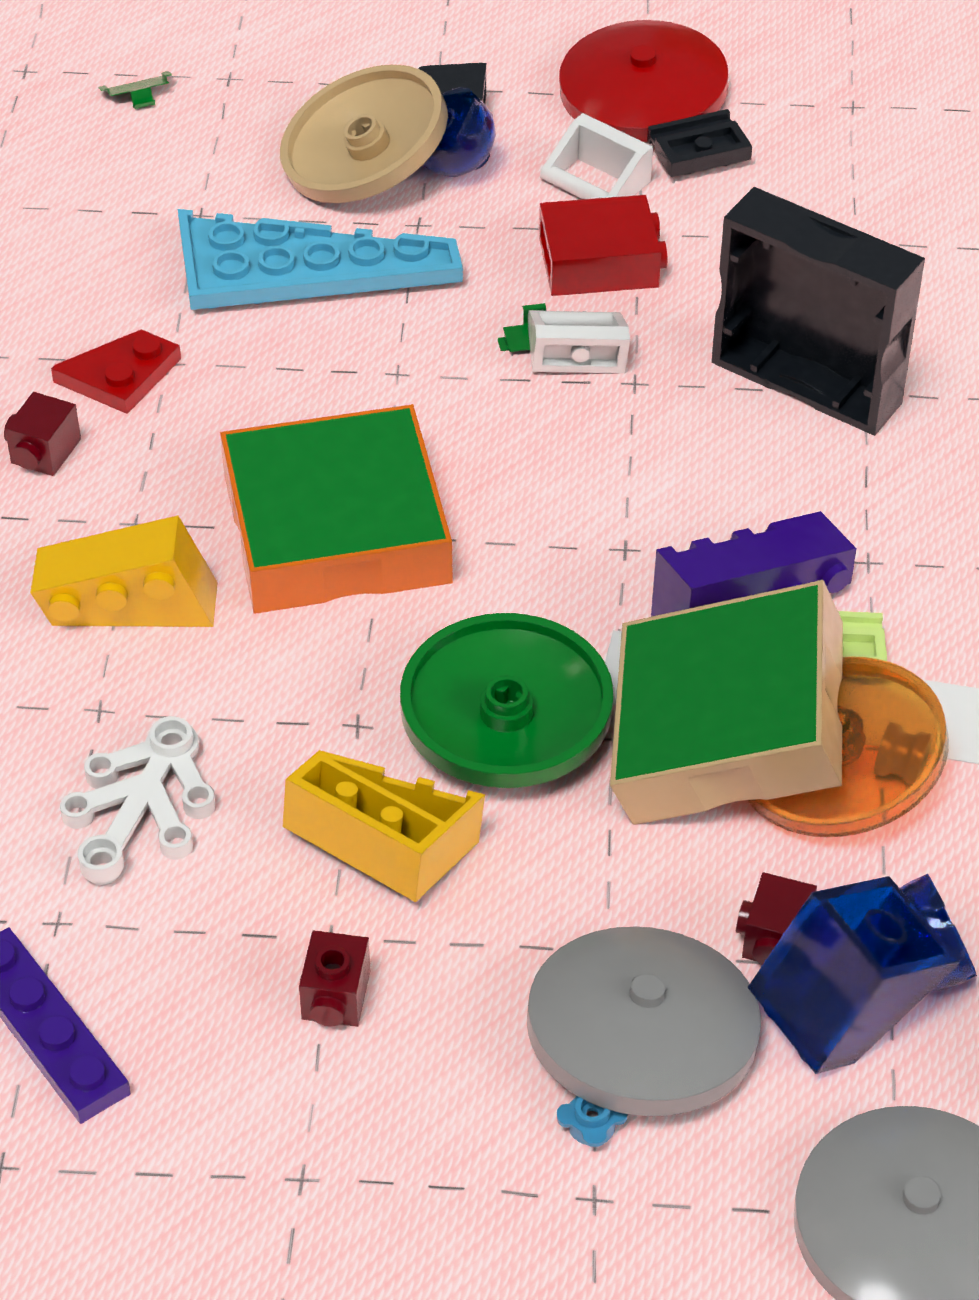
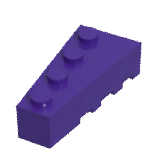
[651,511,857,617]

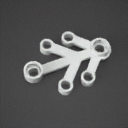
[60,716,216,885]

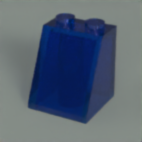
[748,876,961,1074]

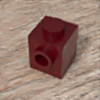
[4,391,81,476]
[735,872,817,972]
[299,930,371,1027]

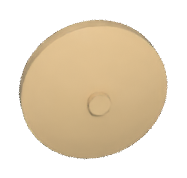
[280,64,448,203]

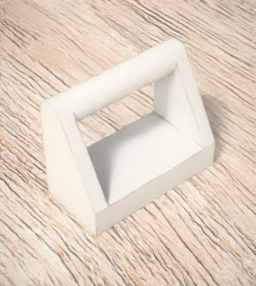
[540,113,653,199]
[528,310,630,374]

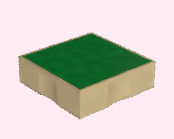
[610,580,843,825]

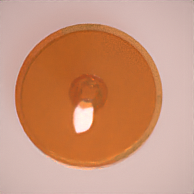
[747,657,949,837]

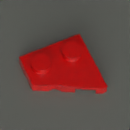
[51,329,181,414]

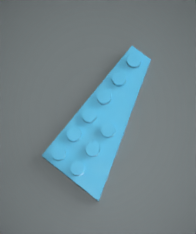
[177,209,463,310]

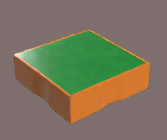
[220,404,453,614]

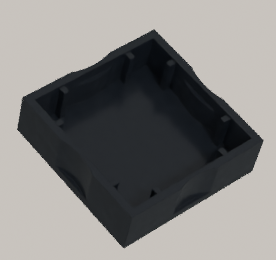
[711,187,925,436]

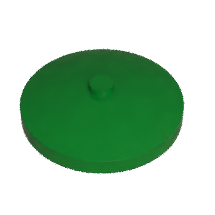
[400,613,613,788]

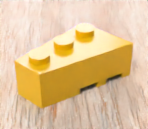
[30,515,218,627]
[282,750,485,902]

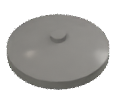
[527,926,761,1116]
[793,1106,979,1300]

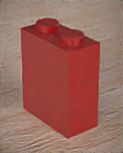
[539,195,668,296]

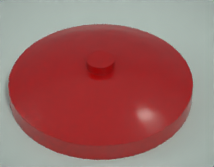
[559,20,728,142]

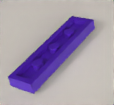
[0,927,131,1124]

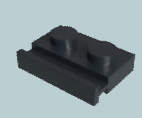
[647,109,752,177]

